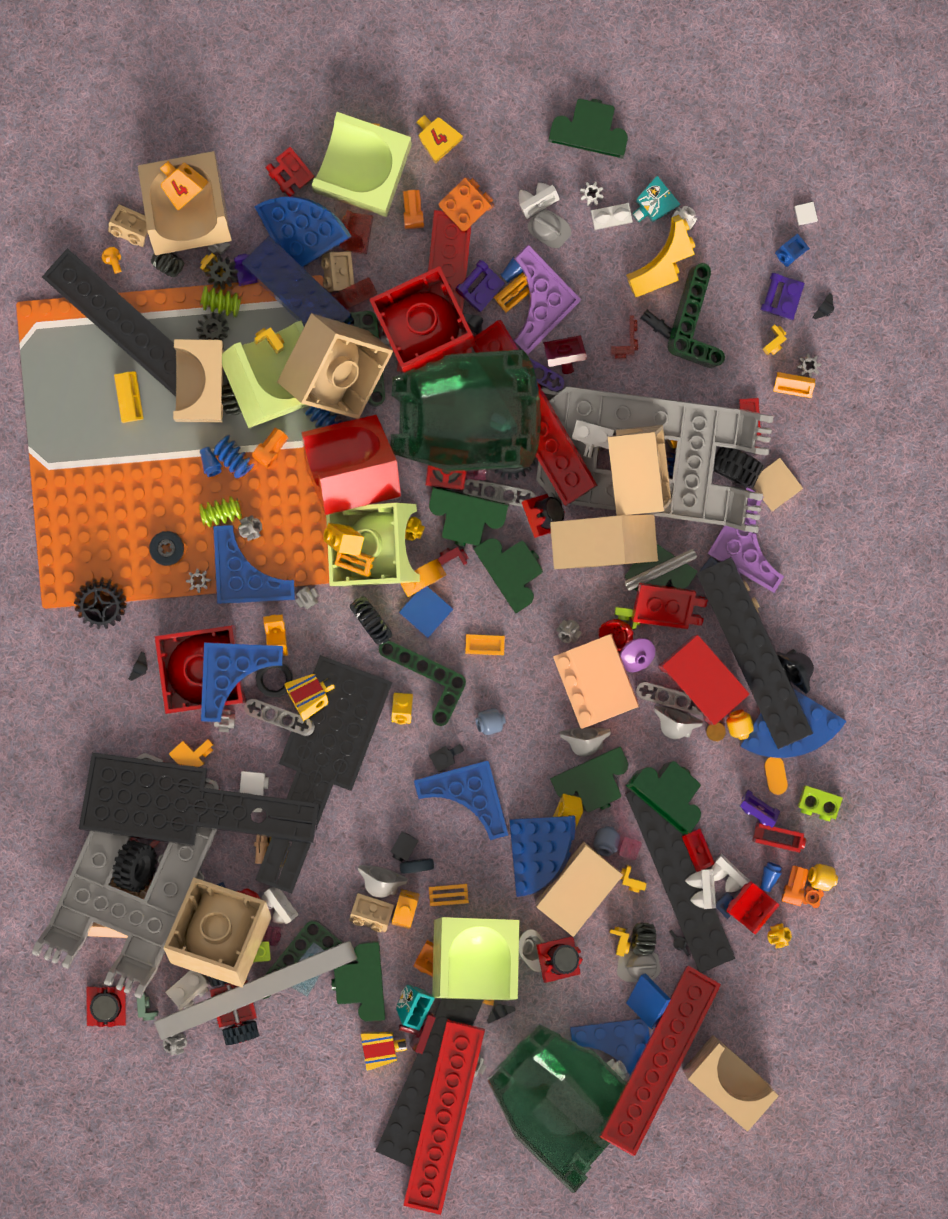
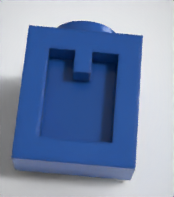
[775,234,810,267]

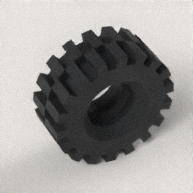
[112,840,157,892]

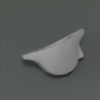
[654,706,703,739]
[559,727,611,757]
[358,865,408,897]

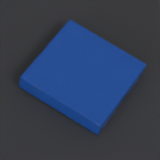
[399,586,453,638]
[626,973,671,1029]

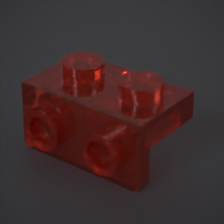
[340,210,373,254]

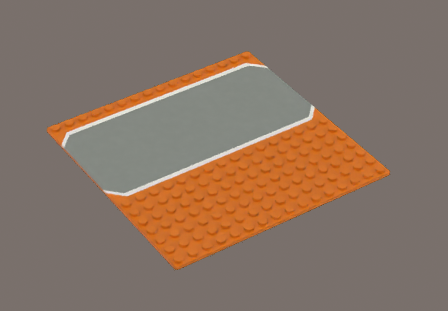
[16,275,336,609]

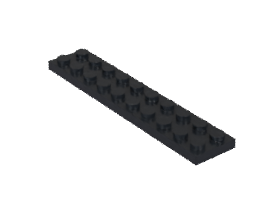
[42,248,176,397]
[696,557,814,749]
[625,791,736,973]
[376,998,484,1167]

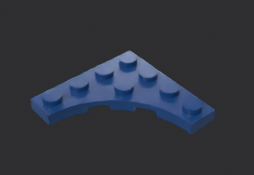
[213,525,295,604]
[201,643,283,722]
[414,760,509,840]
[570,1018,650,1075]

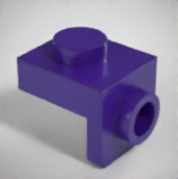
[234,254,258,286]

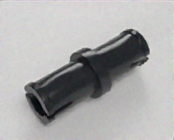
[640,309,672,340]

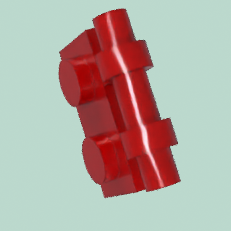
[265,147,315,196]

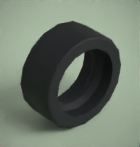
[256,663,293,698]

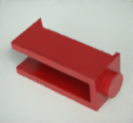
[752,822,806,853]

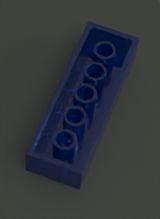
[242,236,353,327]

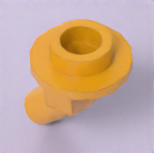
[101,247,122,274]

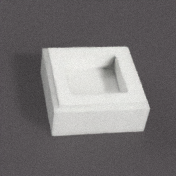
[794,202,818,226]

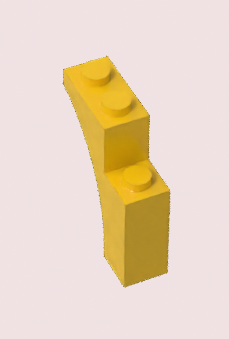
[626,215,695,297]

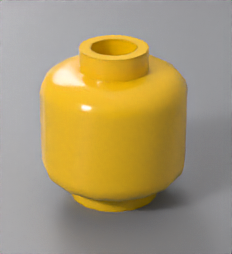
[726,710,754,740]
[808,864,838,891]

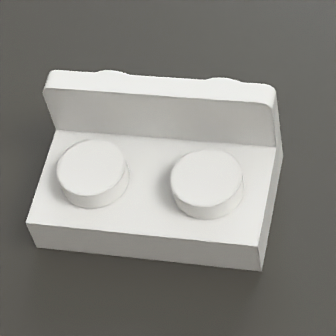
[165,970,210,1010]

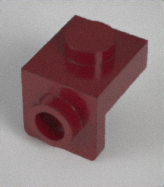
[438,547,469,566]

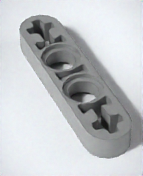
[462,479,536,507]
[636,682,703,715]
[244,699,315,736]

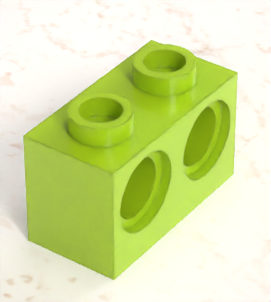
[797,785,843,822]

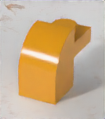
[400,558,447,597]
[263,614,288,656]
[169,739,214,767]

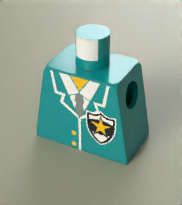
[632,176,681,222]
[396,984,435,1030]

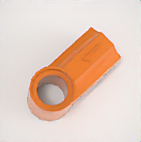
[403,190,424,229]
[251,428,289,468]
[781,865,809,906]

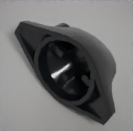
[777,649,814,694]

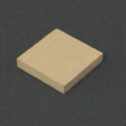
[753,458,803,512]

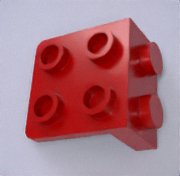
[727,881,780,935]

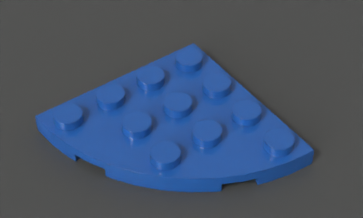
[254,196,352,274]
[740,688,846,758]
[509,816,576,897]

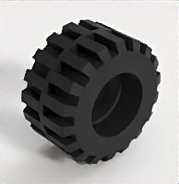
[714,447,764,488]

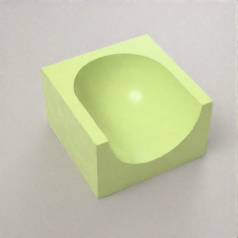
[312,112,412,217]
[222,321,309,428]
[326,503,420,586]
[432,917,519,1000]

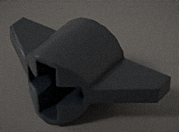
[812,293,834,320]
[463,313,483,335]
[128,651,148,681]
[669,930,690,956]
[487,1004,516,1024]

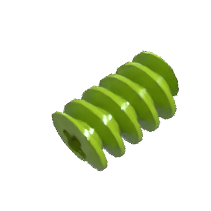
[200,286,242,318]
[199,496,242,527]

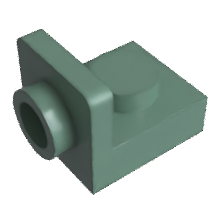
[137,992,159,1021]

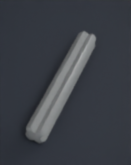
[625,549,697,590]

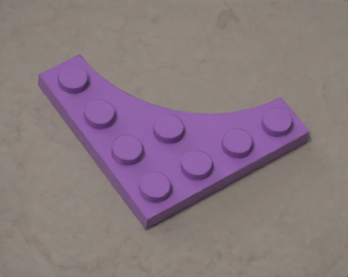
[513,245,581,355]
[707,487,784,593]

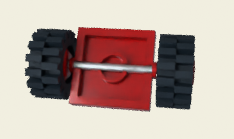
[208,976,260,1045]

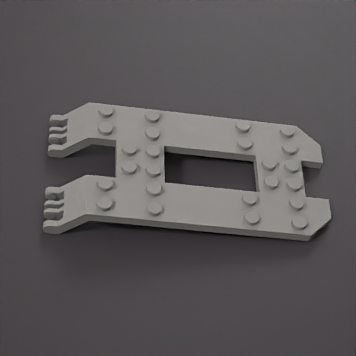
[536,386,774,533]
[32,753,220,999]

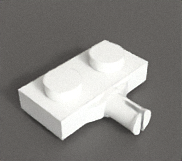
[572,420,615,458]

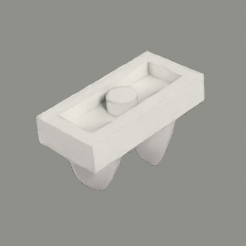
[518,183,560,219]
[591,203,633,230]
[711,853,750,892]
[685,869,716,909]
[261,887,299,924]

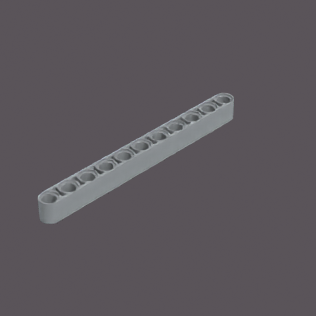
[154,940,358,1040]

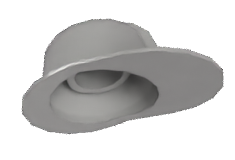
[528,209,571,248]
[519,929,550,972]
[617,951,661,982]

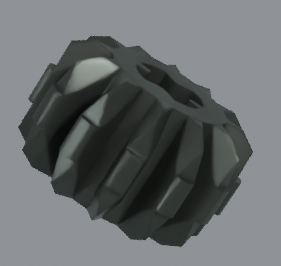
[150,252,185,277]
[205,256,238,289]
[196,312,230,340]
[221,383,242,415]
[631,922,657,955]

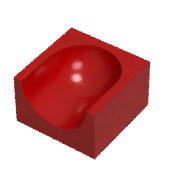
[369,266,476,378]
[301,414,401,515]
[154,625,246,714]
[658,635,750,725]

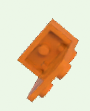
[439,178,495,231]

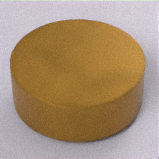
[706,722,726,741]

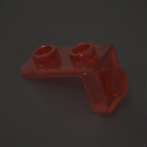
[329,277,377,314]
[610,315,638,359]

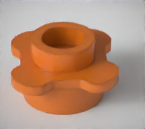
[802,886,824,908]

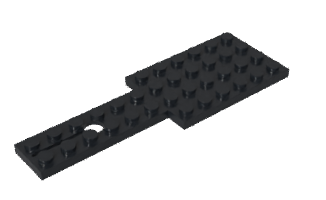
[256,655,393,894]
[79,752,319,846]

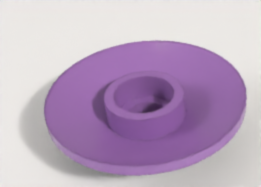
[620,638,655,672]

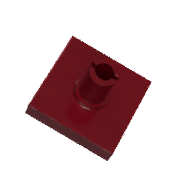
[543,335,587,374]
[399,1011,436,1054]

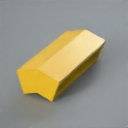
[114,372,143,423]

